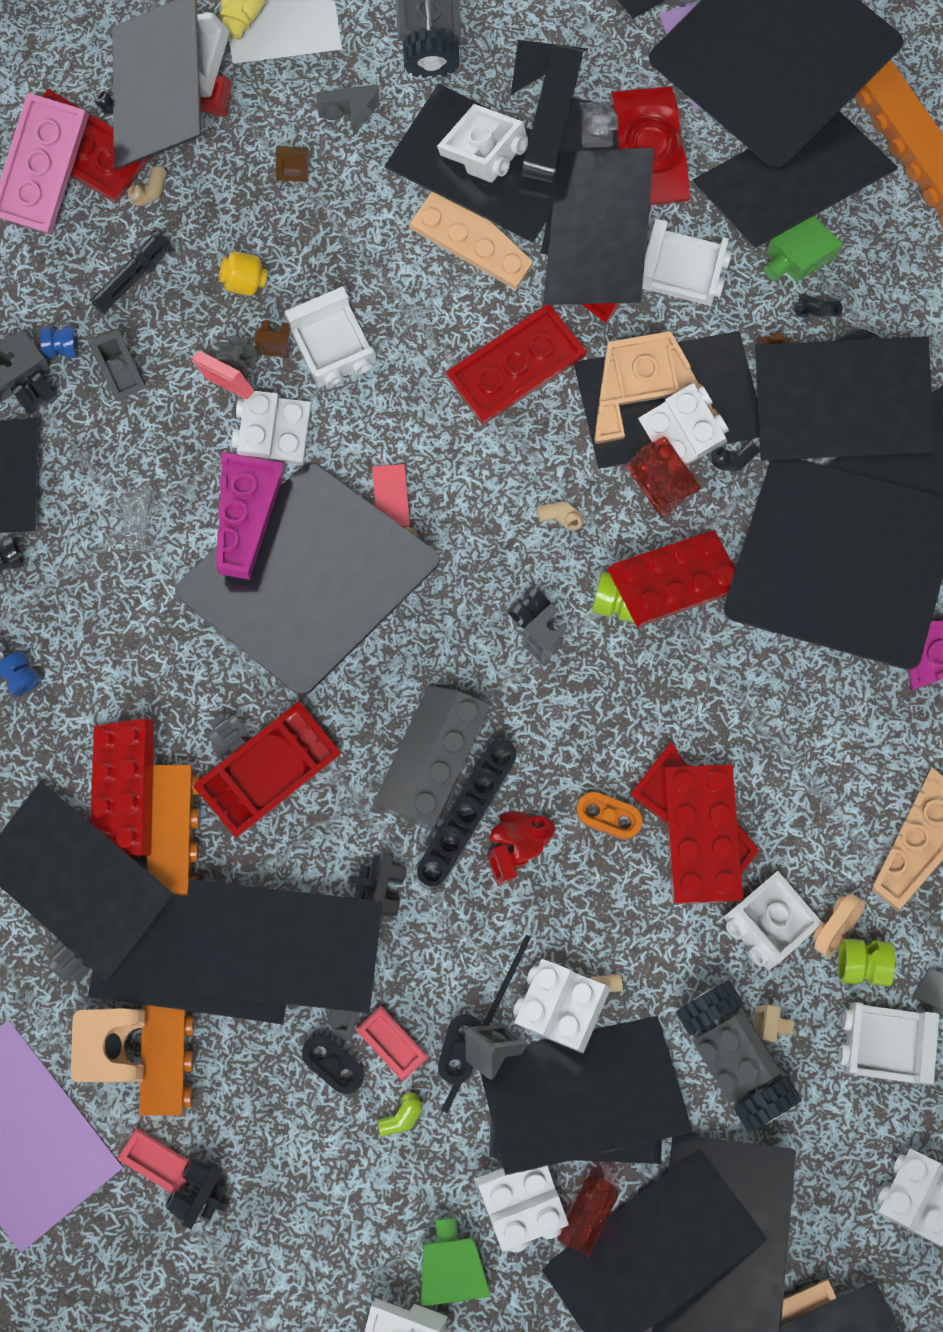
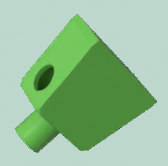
[763,216,843,282]
[421,1217,490,1306]

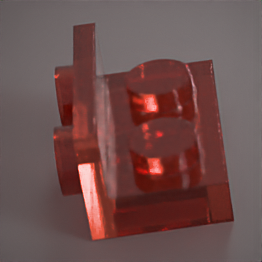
[626,437,701,519]
[557,1176,620,1258]

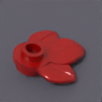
[489,811,555,862]

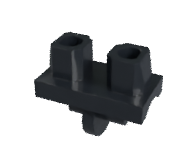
[347,854,407,916]
[165,1159,229,1230]

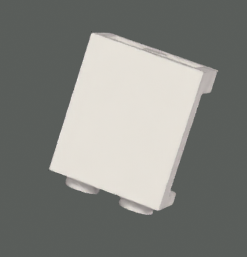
[197,12,230,97]
[642,219,732,306]
[284,286,376,388]
[839,1002,939,1085]

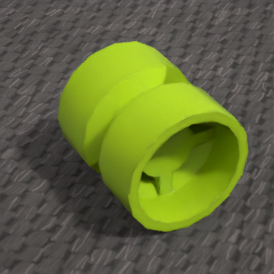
[592,571,635,624]
[838,938,896,987]

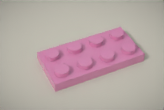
[0,93,89,235]

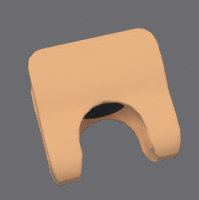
[71,1009,145,1083]

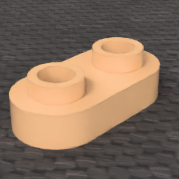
[813,894,865,957]

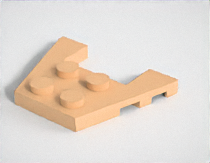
[594,331,718,444]

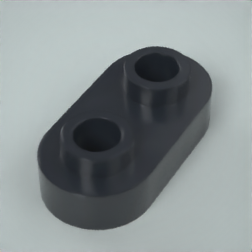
[438,1014,481,1085]
[302,1035,364,1094]

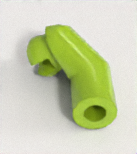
[377,1092,422,1136]

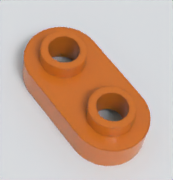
[576,792,642,840]

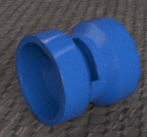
[40,326,78,359]
[0,651,42,697]

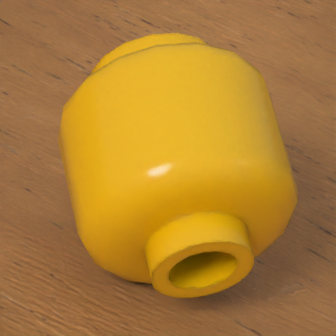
[219,251,267,296]

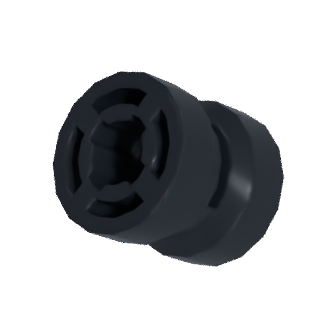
[10,371,56,415]
[0,535,24,575]
[507,586,551,629]

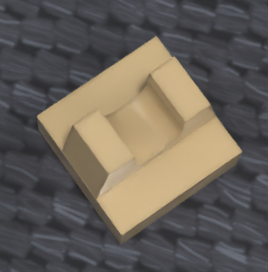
[753,1005,795,1043]

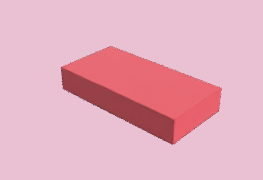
[192,351,254,400]
[372,464,410,528]
[356,1006,428,1081]
[117,1128,188,1193]

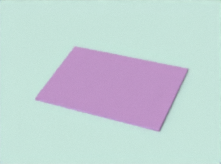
[0,1020,123,1253]

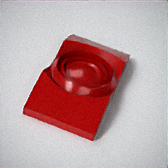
[610,86,690,205]
[192,702,342,839]

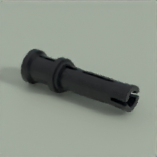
[89,230,174,314]

